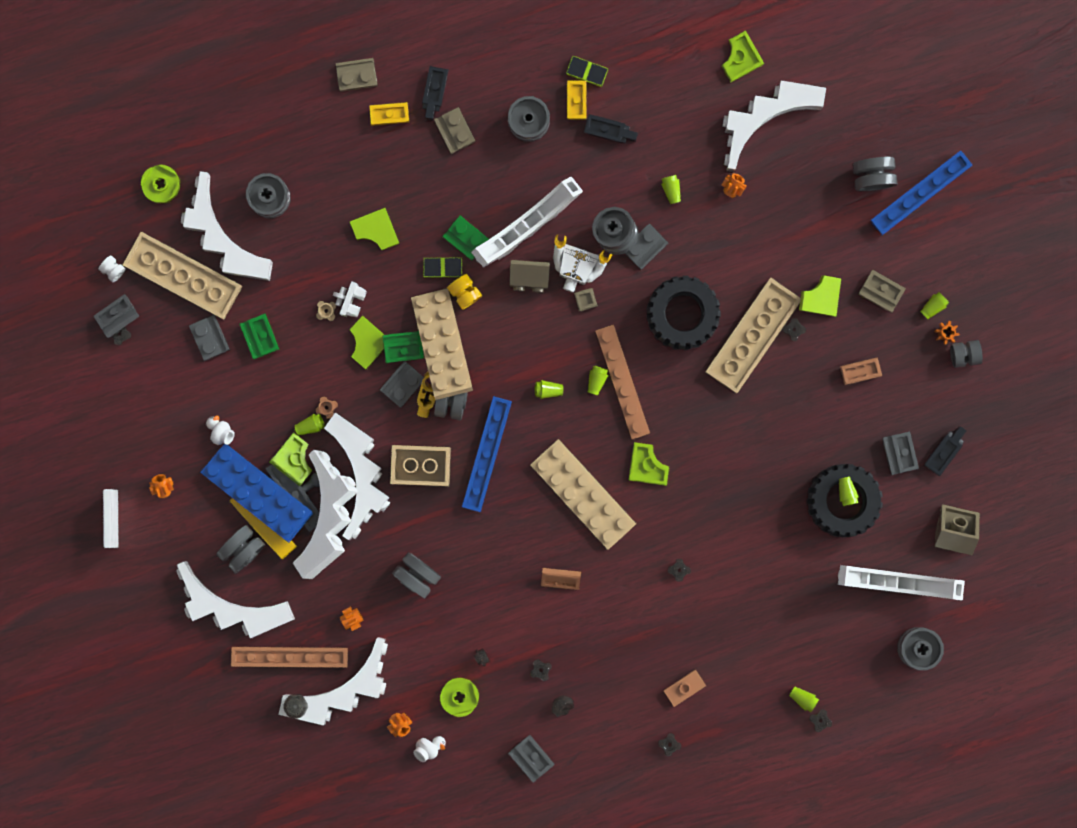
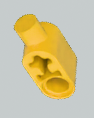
[417,371,435,418]

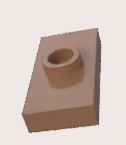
[840,357,882,385]
[541,568,581,590]
[663,669,706,707]

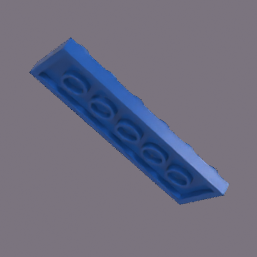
[200,444,313,543]

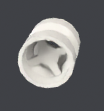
[98,256,126,282]

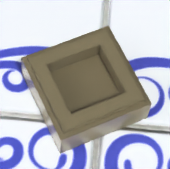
[574,288,598,312]

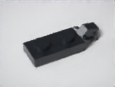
[422,66,449,121]
[584,114,638,143]
[924,426,966,477]

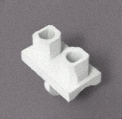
[333,282,367,317]

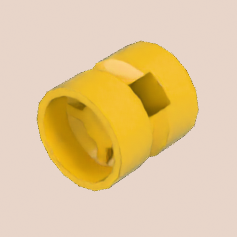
[447,274,482,310]

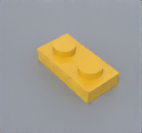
[567,81,586,120]
[370,102,409,126]

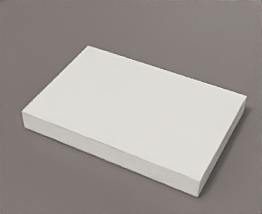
[103,489,119,548]

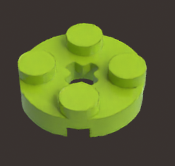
[141,165,180,203]
[440,678,479,717]

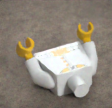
[553,235,612,293]

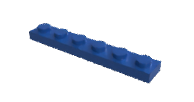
[870,151,972,236]
[462,396,512,512]

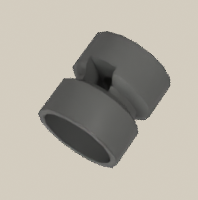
[950,340,983,368]

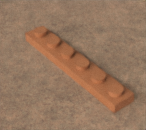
[595,325,650,439]
[231,647,348,667]

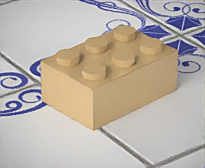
[390,445,451,487]

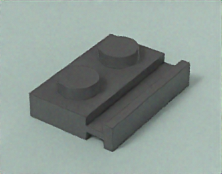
[625,223,668,270]
[94,294,139,338]
[189,315,230,361]
[380,361,424,408]
[882,431,919,475]
[508,734,555,783]

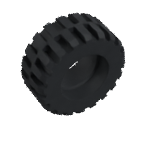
[646,275,721,350]
[806,464,883,537]

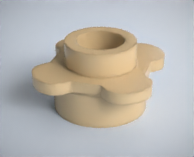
[316,301,336,321]

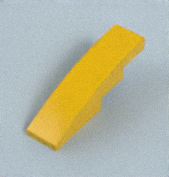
[230,498,297,559]

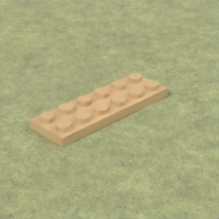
[123,232,243,319]
[705,278,801,394]
[411,289,473,400]
[531,439,636,550]

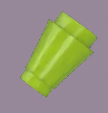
[661,175,681,204]
[920,292,949,319]
[587,366,608,395]
[535,380,563,399]
[295,414,325,436]
[839,477,859,506]
[789,686,819,712]

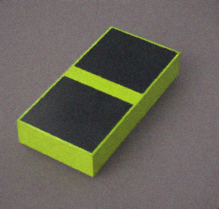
[566,56,608,87]
[424,258,462,278]

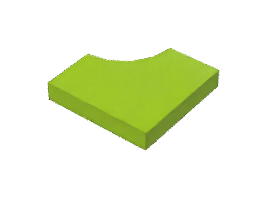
[721,31,764,83]
[350,208,399,251]
[799,275,841,317]
[350,316,384,369]
[269,433,312,486]
[628,442,669,486]

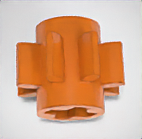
[721,174,747,197]
[934,321,960,345]
[149,474,174,498]
[340,607,363,631]
[387,713,412,737]

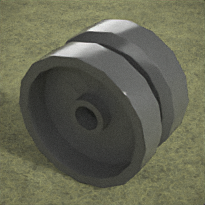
[508,96,550,142]
[852,157,898,191]
[246,173,291,218]
[592,207,639,255]
[434,392,468,421]
[216,525,265,574]
[392,552,441,599]
[897,627,944,670]

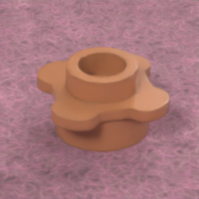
[316,397,338,419]

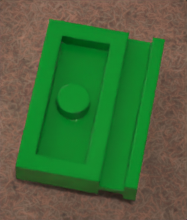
[442,215,489,261]
[240,314,280,360]
[382,331,424,363]

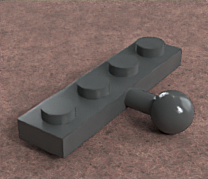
[266,465,320,532]

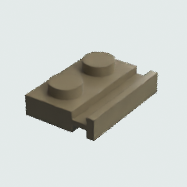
[336,58,378,92]
[434,107,476,154]
[858,270,906,313]

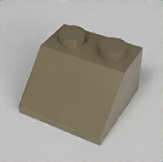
[510,260,550,293]
[935,504,980,555]

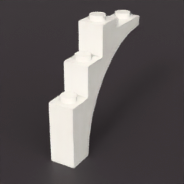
[722,81,826,172]
[181,172,273,281]
[471,177,583,267]
[324,413,390,540]
[293,450,358,579]
[176,561,295,638]
[838,565,965,600]
[278,637,388,725]

